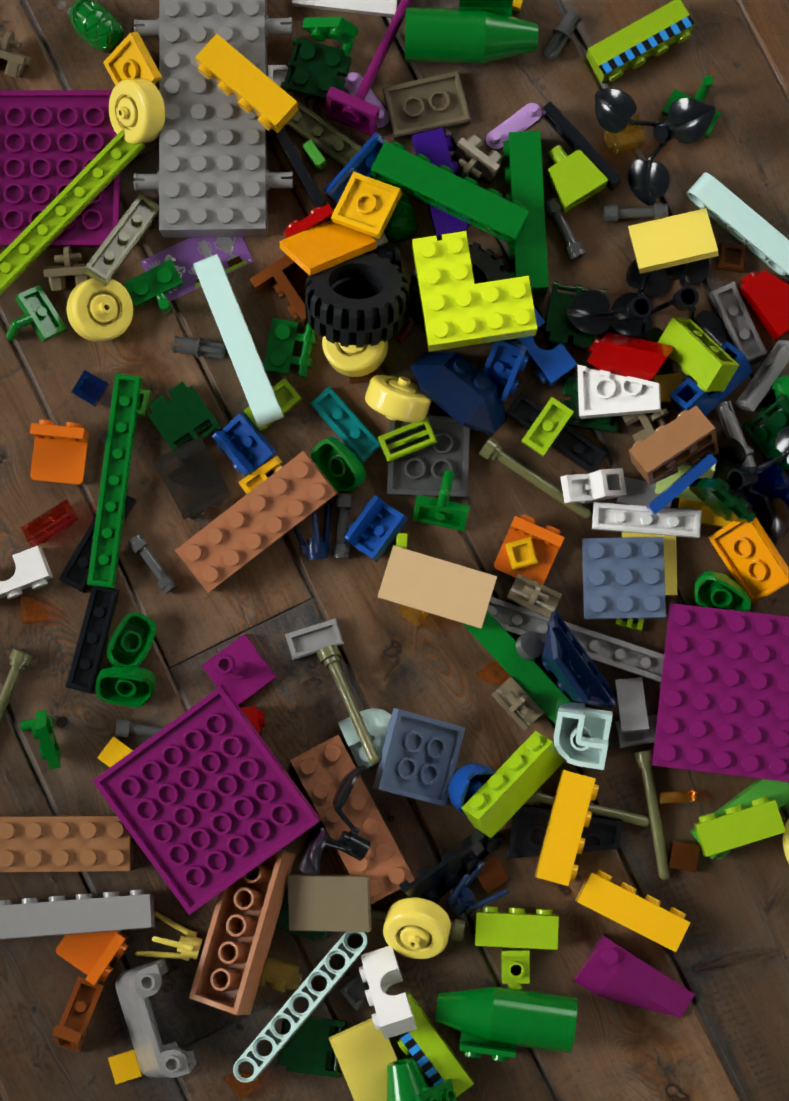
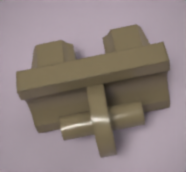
[0,30,32,78]
[452,135,503,184]
[43,246,91,291]
[621,408,669,442]
[506,574,562,619]
[491,677,544,731]

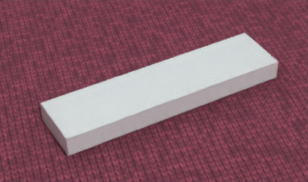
[292,0,398,17]
[592,502,702,538]

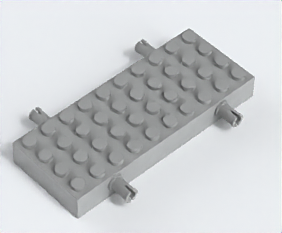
[133,0,293,238]

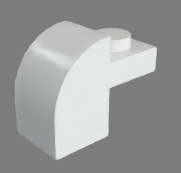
[561,468,627,504]

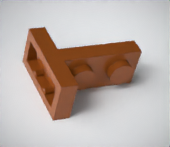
[250,255,308,325]
[52,976,104,1053]

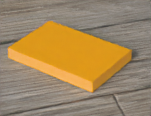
[280,220,377,276]
[708,510,789,605]

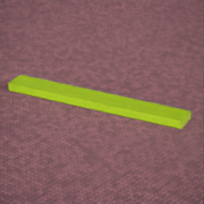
[0,128,145,296]

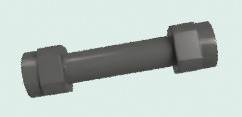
[544,197,586,261]
[603,203,668,223]
[333,493,352,559]
[128,533,178,594]
[115,720,163,737]

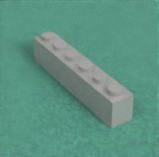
[0,889,156,940]

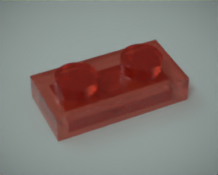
[21,499,78,547]

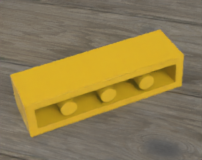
[195,33,299,133]
[535,770,599,886]
[575,869,690,952]

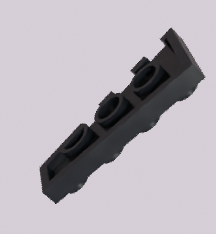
[507,806,623,859]
[399,830,505,904]

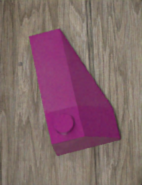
[573,934,695,1018]

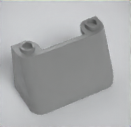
[115,958,197,1078]

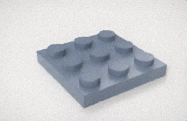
[582,537,666,620]
[373,708,466,807]

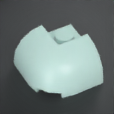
[554,703,613,770]
[338,708,391,769]

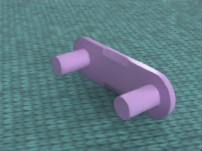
[344,72,389,128]
[486,103,542,150]

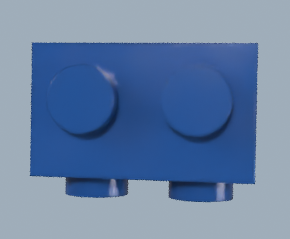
[482,340,529,402]
[212,412,277,476]
[344,495,408,562]

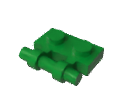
[263,318,317,378]

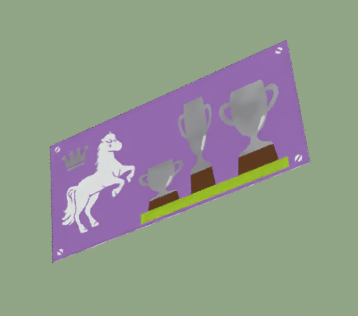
[141,237,254,302]

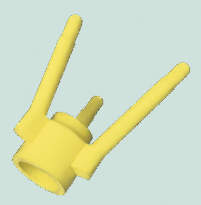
[135,912,203,961]

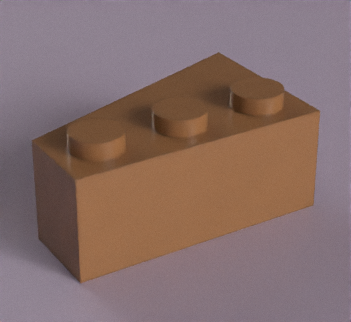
[629,406,719,485]

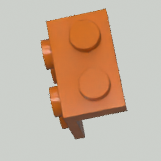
[30,420,89,485]
[494,514,565,585]
[56,931,130,985]

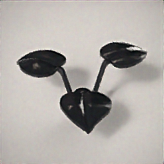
[595,88,716,206]
[609,258,727,347]
[565,259,672,375]
[703,425,789,546]
[298,765,371,874]

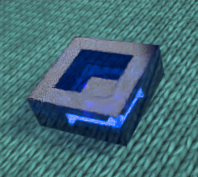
[71,370,109,407]

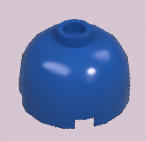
[448,763,496,818]

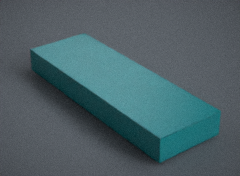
[310,386,381,463]

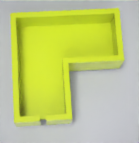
[412,231,537,352]

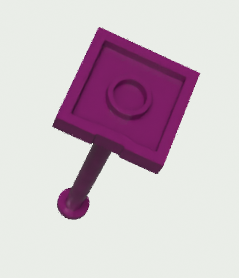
[326,0,413,137]
[201,634,277,706]

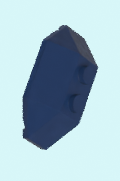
[410,352,507,436]
[542,610,616,708]

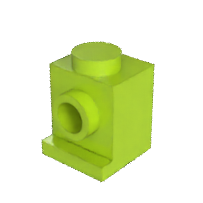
[501,948,530,989]

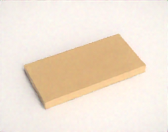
[377,545,497,629]

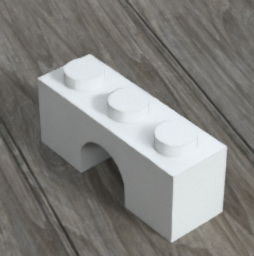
[0,546,53,599]
[358,946,417,1039]

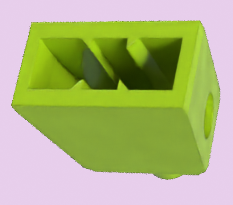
[547,145,608,214]

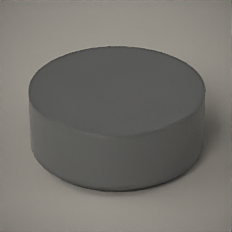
[516,632,544,661]

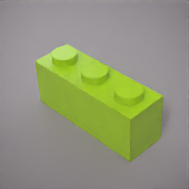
[658,317,740,392]
[694,796,786,857]
[474,906,559,950]

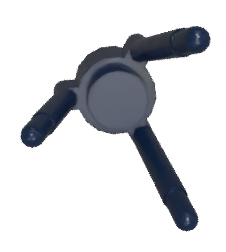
[293,502,331,560]
[446,862,509,915]

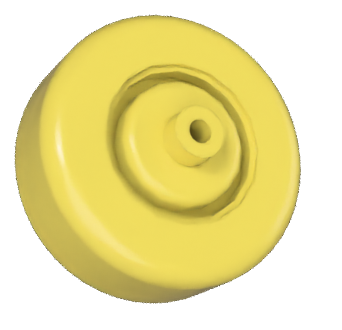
[109,78,165,144]
[67,278,133,342]
[322,336,388,377]
[365,375,432,423]
[383,897,451,959]

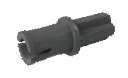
[543,10,582,60]
[172,336,226,359]

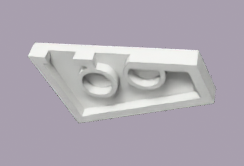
[577,364,661,419]

